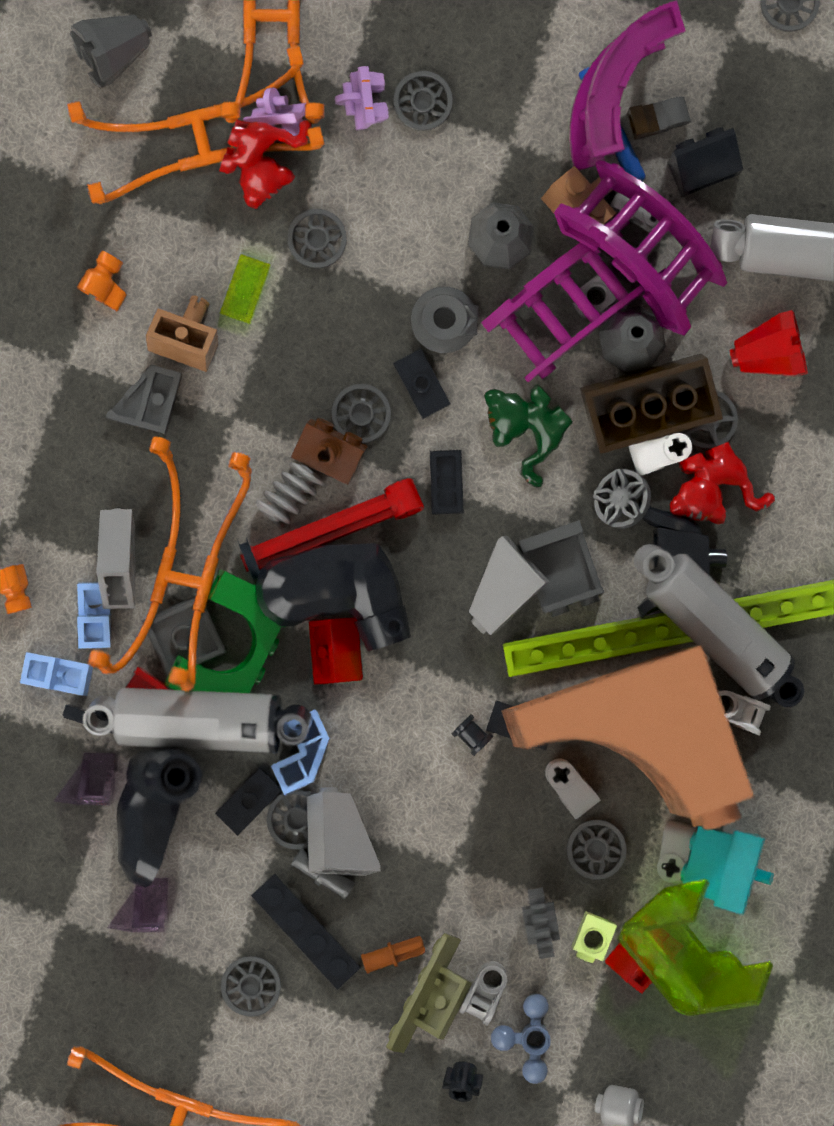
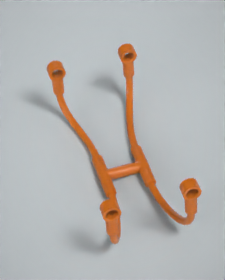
[221,0,325,124]
[67,45,324,204]
[88,437,252,691]
[59,1047,300,1126]

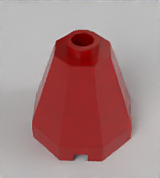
[730,310,808,377]

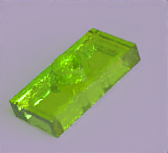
[220,254,271,325]

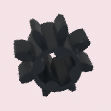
[442,1061,483,1102]

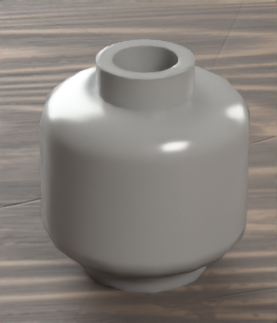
[595,1085,644,1126]

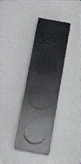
[251,874,361,990]

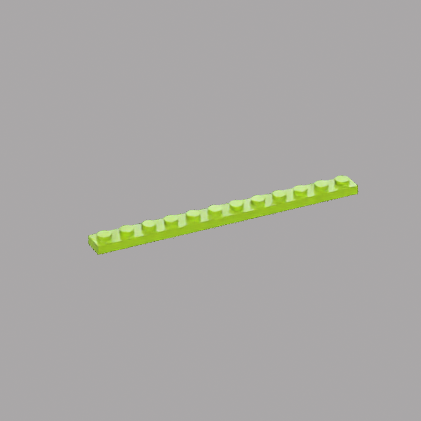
[503,580,834,677]

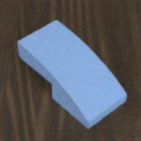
[77,582,111,649]
[20,652,93,696]

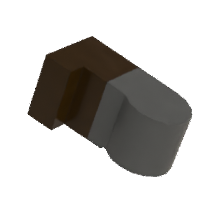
[627,97,691,140]

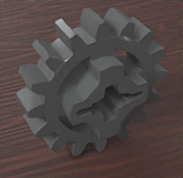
[522,887,560,959]

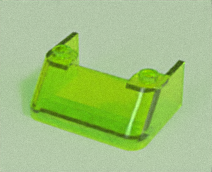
[619,879,773,1016]

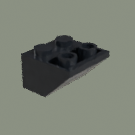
[667,127,743,197]

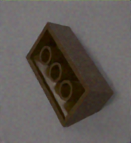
[580,353,723,454]

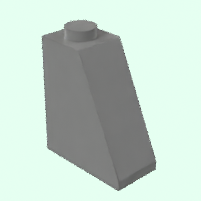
[96,508,135,609]
[469,535,550,635]
[307,787,381,876]

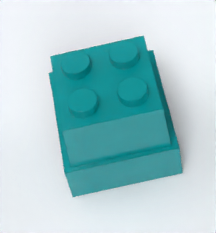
[681,826,774,915]

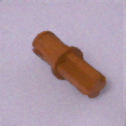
[361,936,425,974]

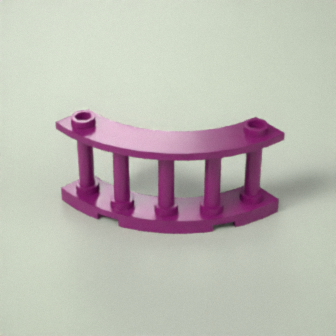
[569,0,686,171]
[554,159,727,336]
[481,219,666,382]

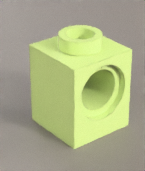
[571,911,617,963]

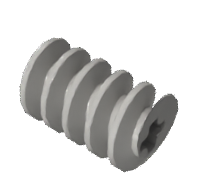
[255,462,325,530]

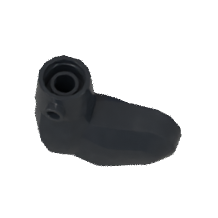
[255,543,411,651]
[116,747,203,888]

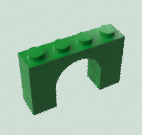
[164,568,286,693]

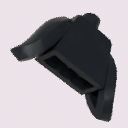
[637,500,727,619]

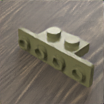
[386,933,473,1053]

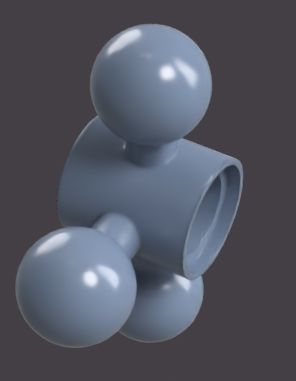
[491,994,551,1084]

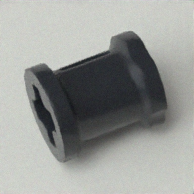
[451,714,494,756]

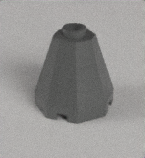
[70,15,152,89]
[468,202,534,270]
[599,306,666,373]

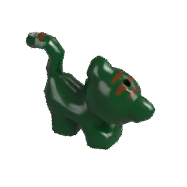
[484,383,573,488]

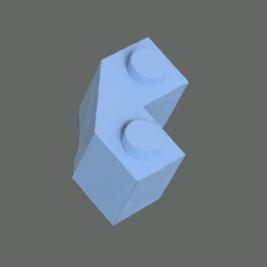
[271,709,329,796]

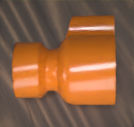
[77,251,127,311]
[0,564,32,614]

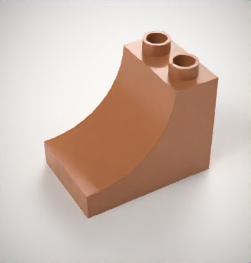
[502,646,754,830]

